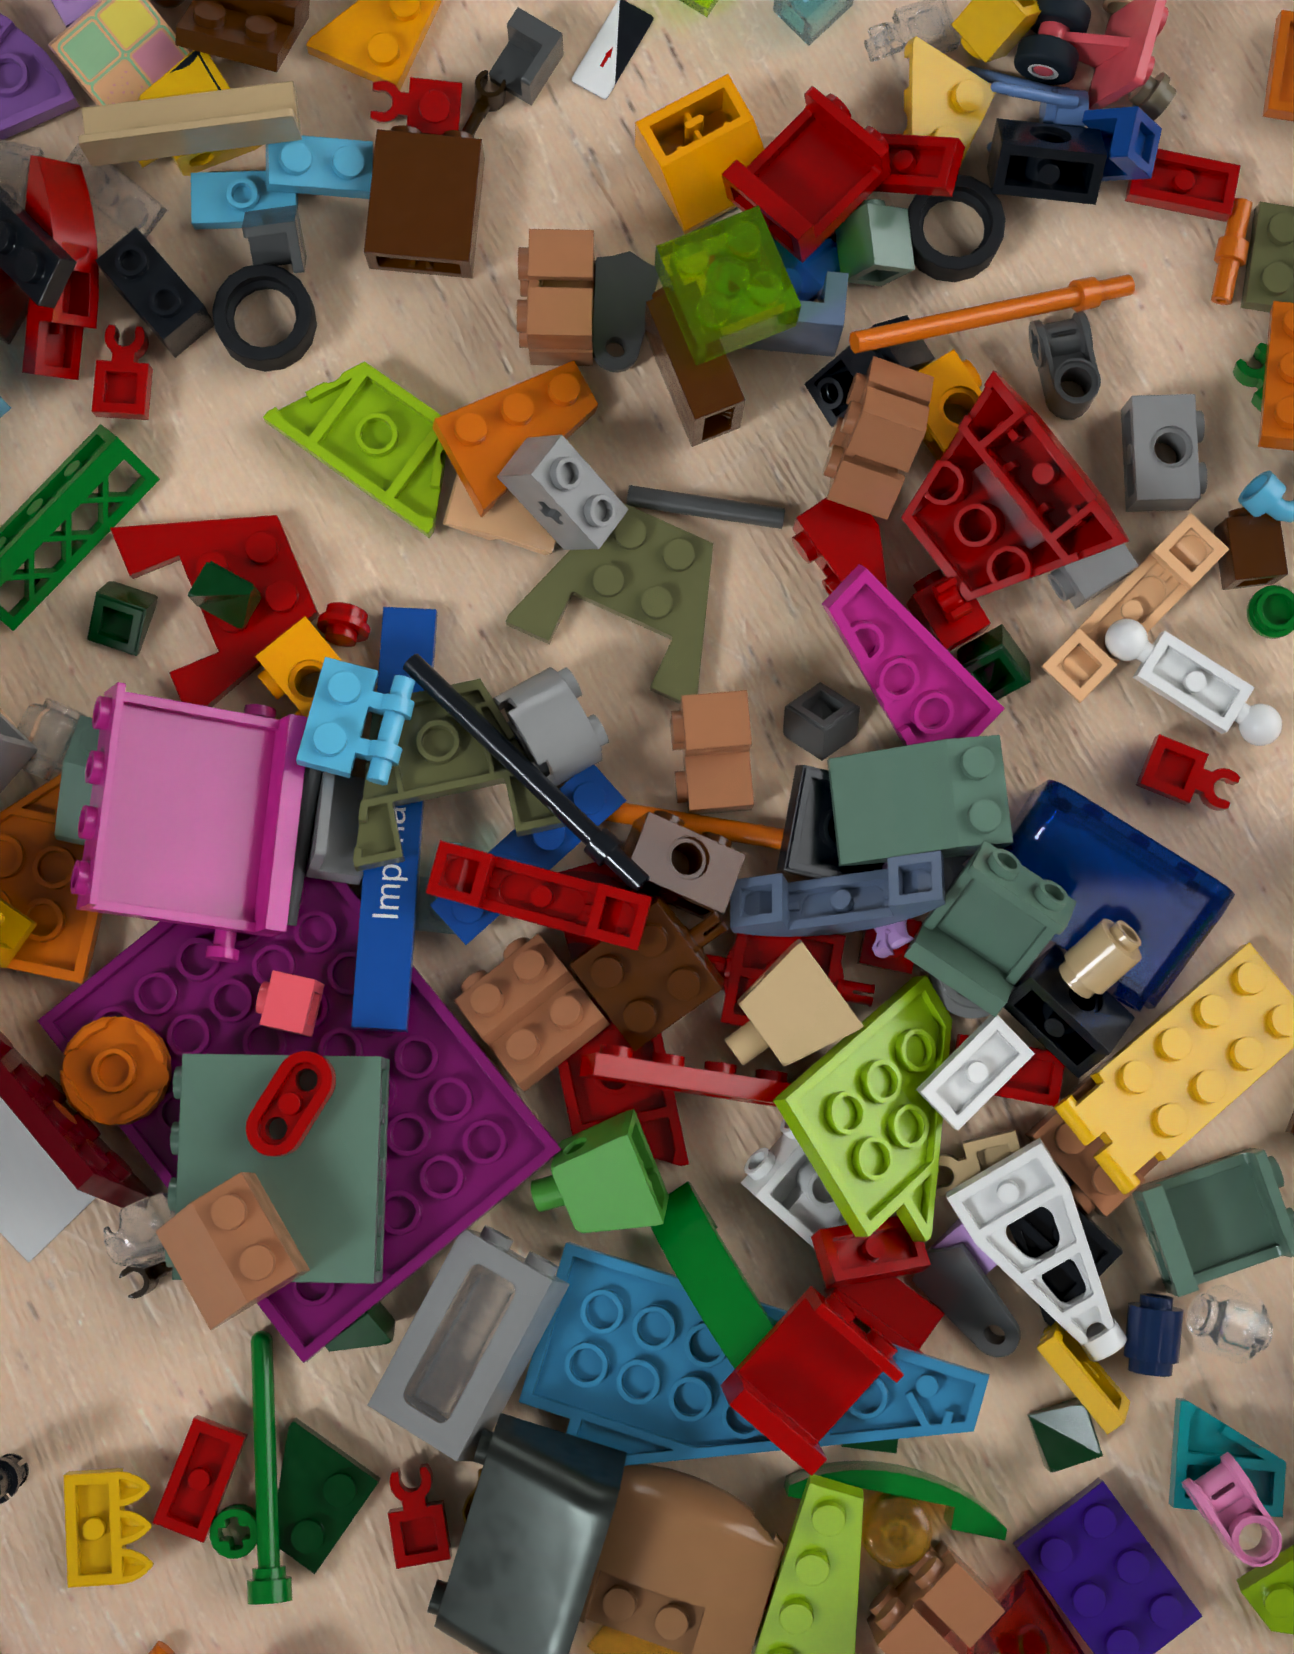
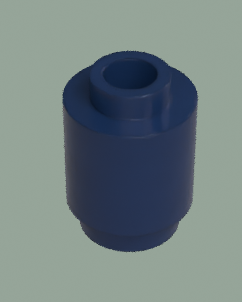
[1124,1293,1184,1377]

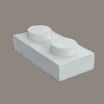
[916,1015,1035,1131]

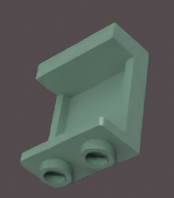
[904,840,1077,1017]
[1132,1148,1294,1297]

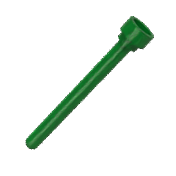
[247,1330,292,1605]

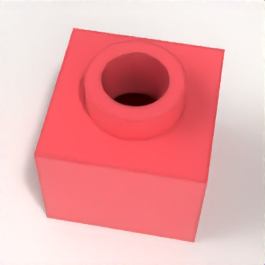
[256,970,325,1037]

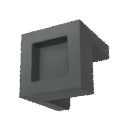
[489,7,564,106]
[242,205,307,273]

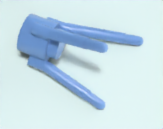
[967,66,1089,152]

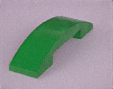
[650,1181,776,1369]
[784,1461,1007,1540]

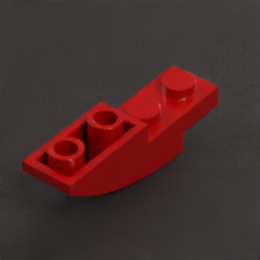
[22,155,99,380]

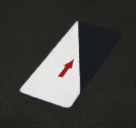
[572,0,654,99]

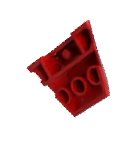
[901,370,1130,602]

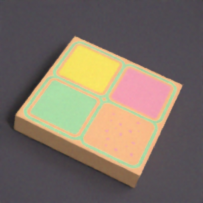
[48,0,190,106]

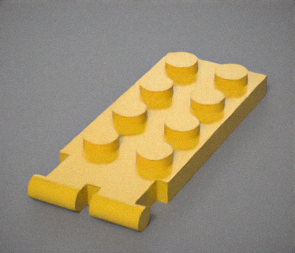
[1054,942,1294,1195]

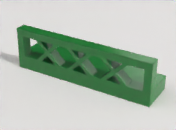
[0,424,160,631]

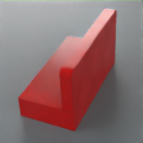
[824,1277,945,1354]

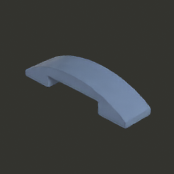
[730,850,945,937]

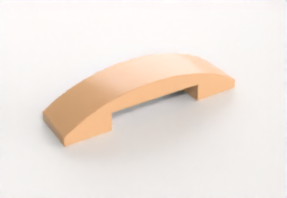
[1041,513,1229,704]

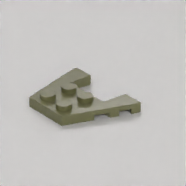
[506,502,713,704]
[353,679,565,872]

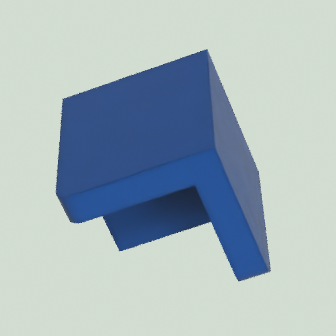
[1082,106,1162,181]

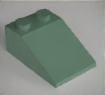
[827,735,1013,866]

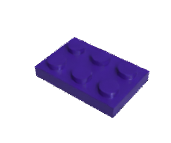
[1013,1478,1203,1654]

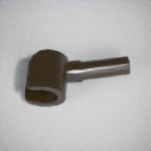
[462,70,506,137]
[119,1259,173,1299]

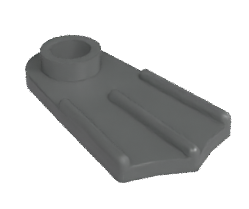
[592,251,660,372]
[912,1243,1021,1357]

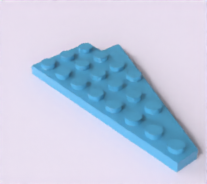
[519,1242,990,1466]

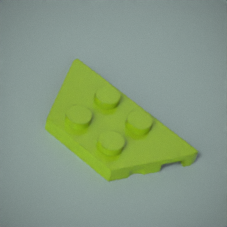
[263,361,447,538]

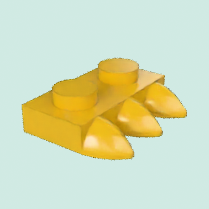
[63,1468,154,1588]

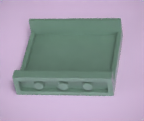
[165,1054,390,1284]

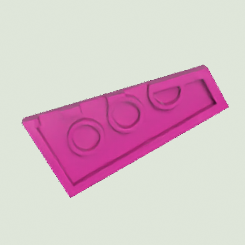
[822,564,1005,746]

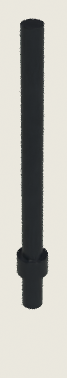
[403,653,650,893]

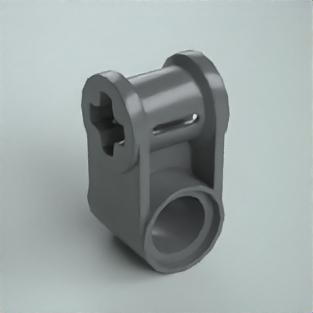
[1029,311,1101,420]

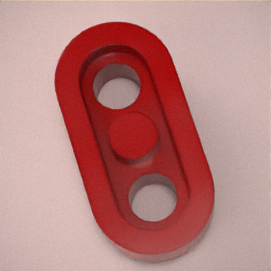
[246,1051,336,1157]

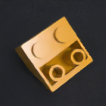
[635,74,764,234]

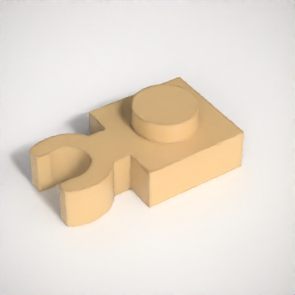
[936,1128,1020,1197]

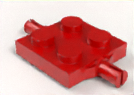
[706,933,875,1026]

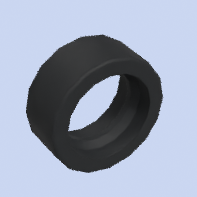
[908,175,1006,282]
[212,263,317,372]

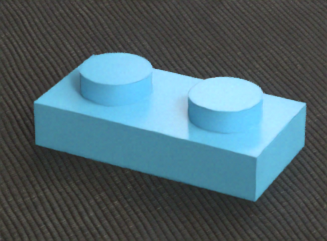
[265,135,373,199]

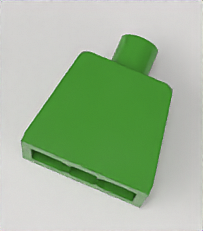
[531,1109,669,1233]

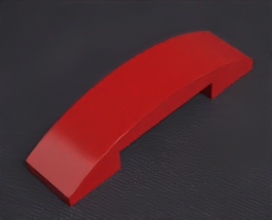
[426,840,653,951]

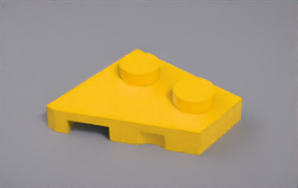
[903,36,996,166]

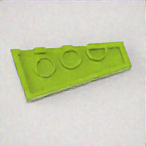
[751,1474,864,1654]

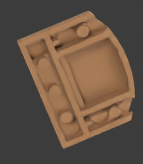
[579,1464,785,1654]

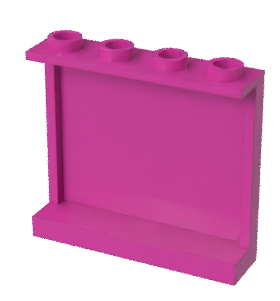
[71,682,308,937]

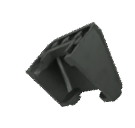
[427,1413,627,1654]

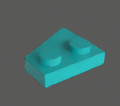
[1169,1398,1286,1518]

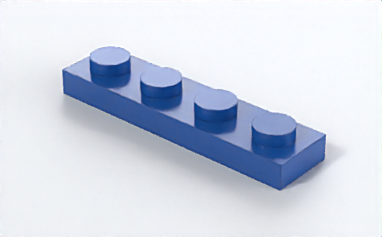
[430,765,627,945]

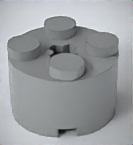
[493,667,609,786]

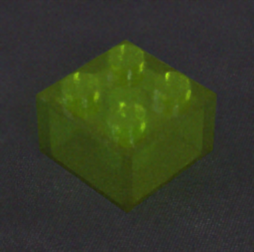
[655,205,801,366]

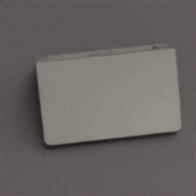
[305,771,365,885]

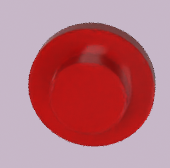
[317,602,371,647]

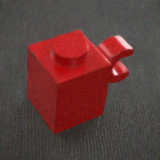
[906,569,991,652]

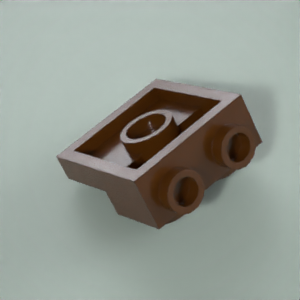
[175,0,310,72]

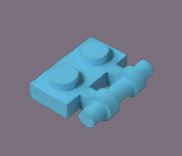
[296,657,415,785]

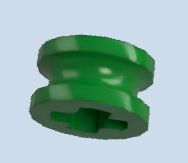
[209,1504,257,1559]

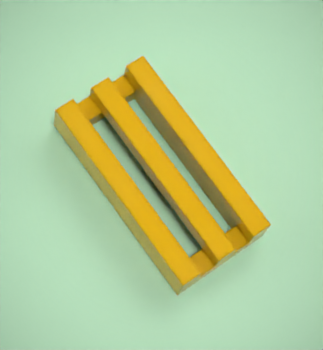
[1037,1321,1130,1435]

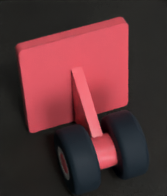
[1014,0,1169,110]

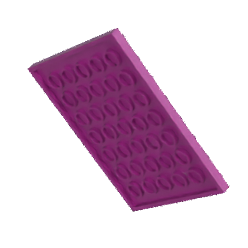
[37,873,562,1363]

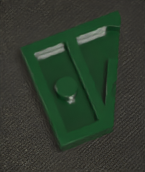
[278,1418,381,1574]

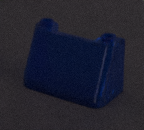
[1004,780,1235,1012]

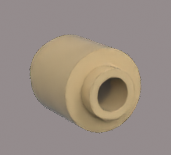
[1059,919,1142,999]

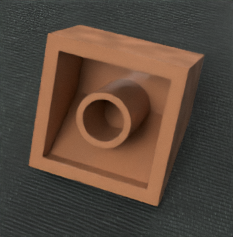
[155,1172,310,1330]

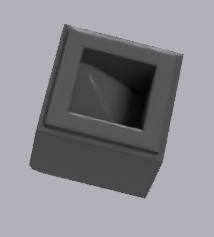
[783,682,860,761]

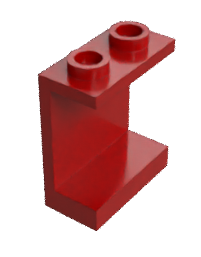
[720,1286,904,1476]

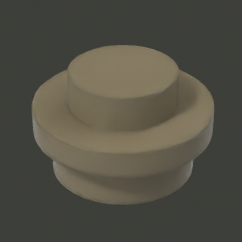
[1128,72,1176,121]

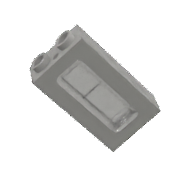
[368,1225,570,1461]

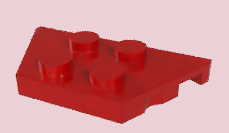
[558,997,689,1166]

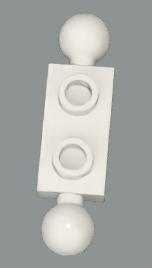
[1105,619,1282,746]

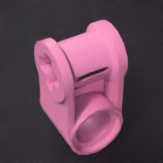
[1181,1452,1282,1567]

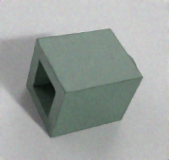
[835,199,915,287]

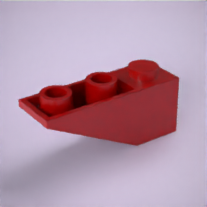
[792,497,888,595]

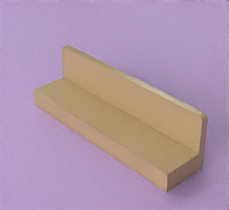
[78,81,302,167]

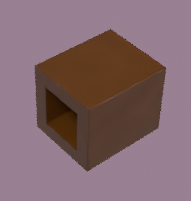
[1214,507,1288,590]

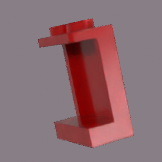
[722,86,891,263]

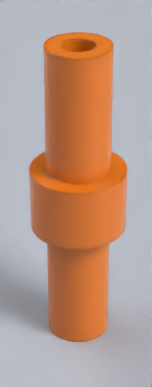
[1211,198,1253,305]

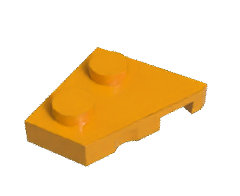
[306,0,441,91]

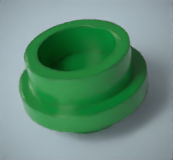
[1247,585,1294,639]

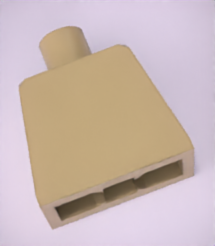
[724,939,864,1066]

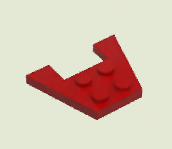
[110,515,319,707]

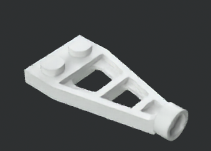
[946,1138,1127,1362]

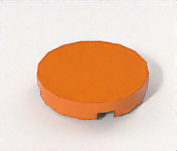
[60,1016,172,1126]

